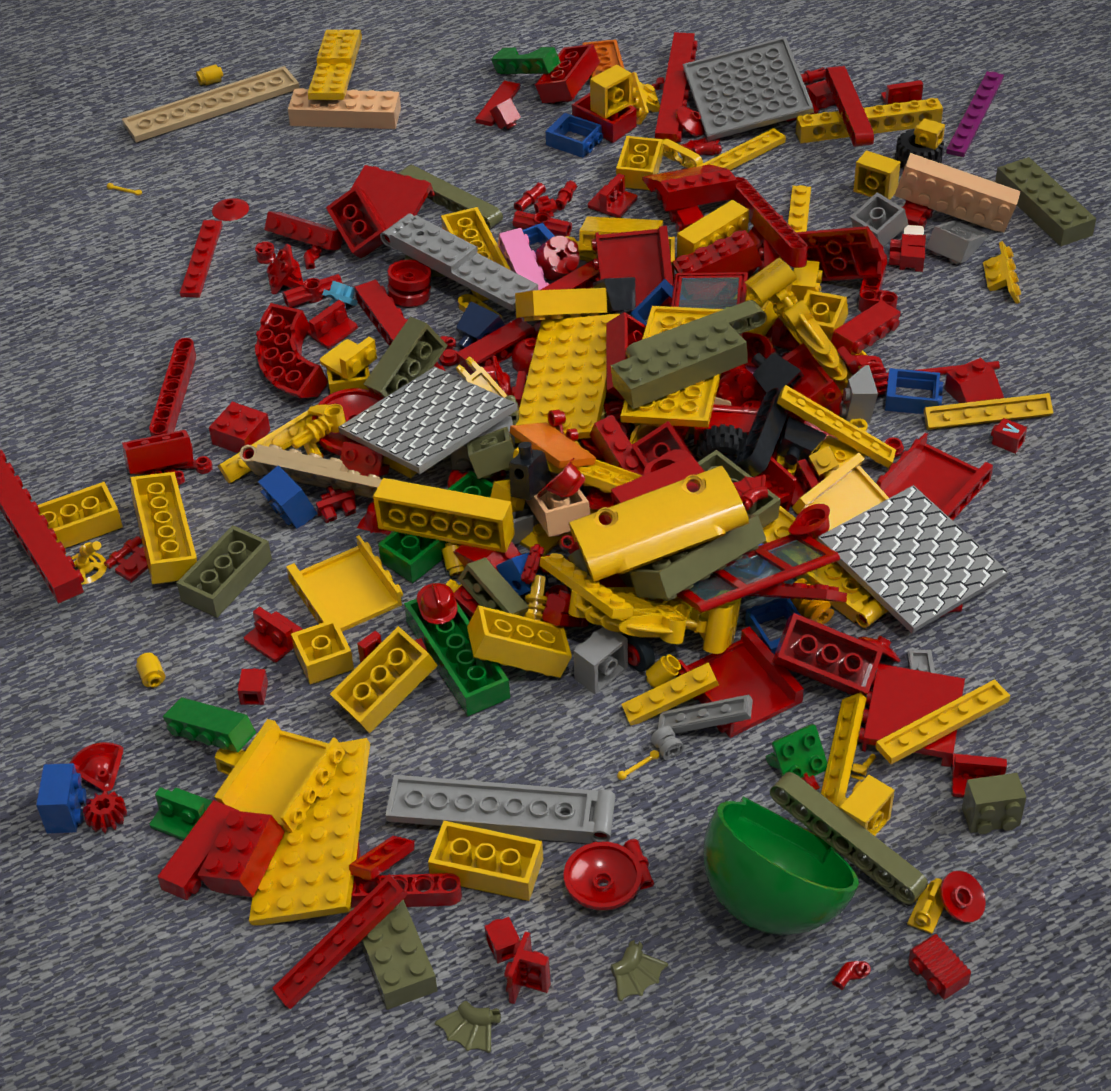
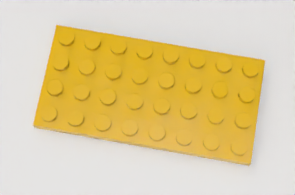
[621,306,724,428]
[515,314,620,443]
[249,738,370,925]

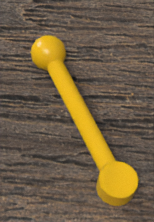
[107,183,142,196]
[617,750,660,780]

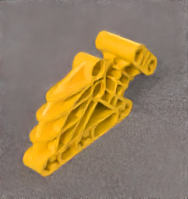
[745,258,852,397]
[568,587,742,654]

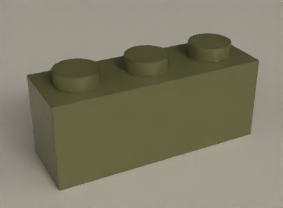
[458,557,529,616]

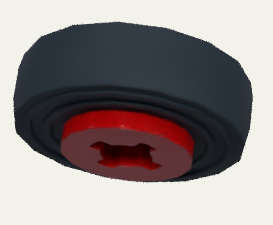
[623,633,655,672]

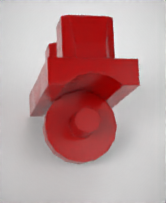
[316,486,356,523]

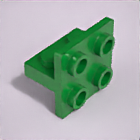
[765,724,828,778]
[150,787,212,841]

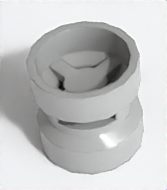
[651,726,684,760]

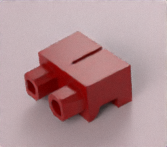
[889,234,926,272]

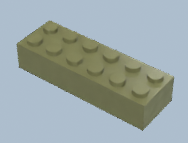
[995,157,1096,247]
[611,320,748,409]
[629,515,766,601]

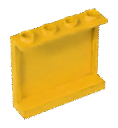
[579,216,663,251]
[792,453,889,531]
[286,535,403,632]
[214,719,345,833]

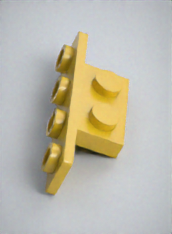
[631,72,660,125]
[983,241,1021,304]

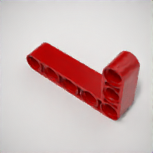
[350,841,462,909]

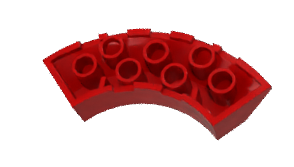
[255,303,328,398]

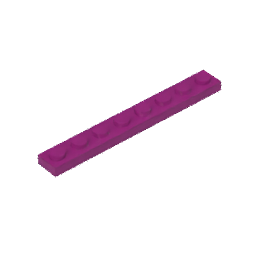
[946,71,1004,157]

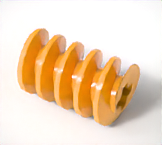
[790,578,835,624]

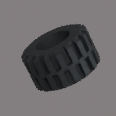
[895,129,944,170]
[696,424,748,462]

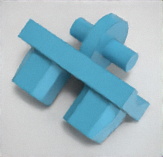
[322,281,358,308]

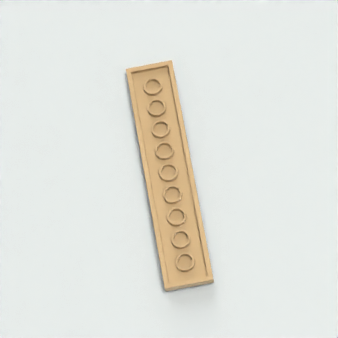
[122,66,299,143]

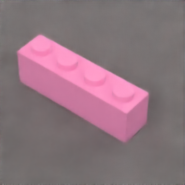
[498,228,549,290]

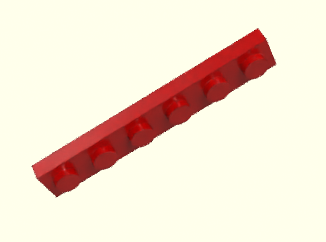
[180,220,223,298]
[272,874,408,1009]

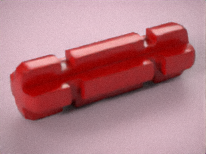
[521,544,544,584]

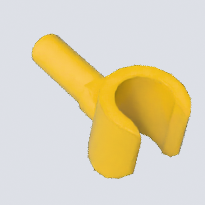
[851,754,876,780]

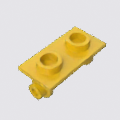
[907,878,944,934]

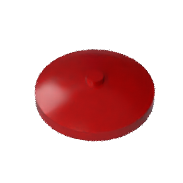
[312,388,384,456]

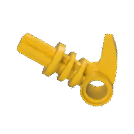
[290,404,346,449]
[524,575,547,622]

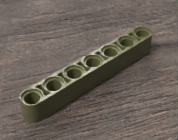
[397,165,503,230]
[625,300,767,358]
[770,772,928,904]

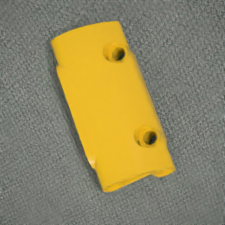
[569,465,749,582]

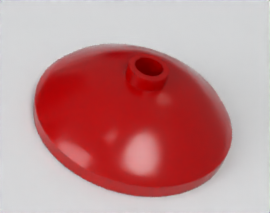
[564,842,642,910]

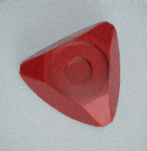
[70,742,124,792]

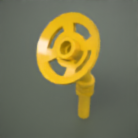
[71,541,107,585]

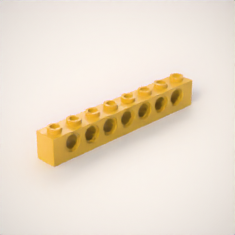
[796,98,943,144]

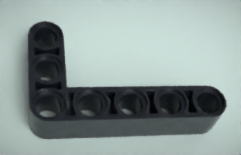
[725,388,789,477]

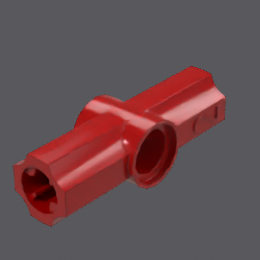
[513,211,572,237]
[282,274,343,307]

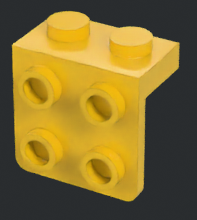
[320,337,377,380]

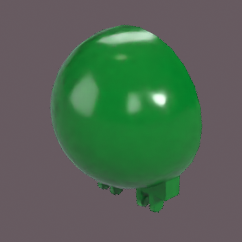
[703,796,859,935]

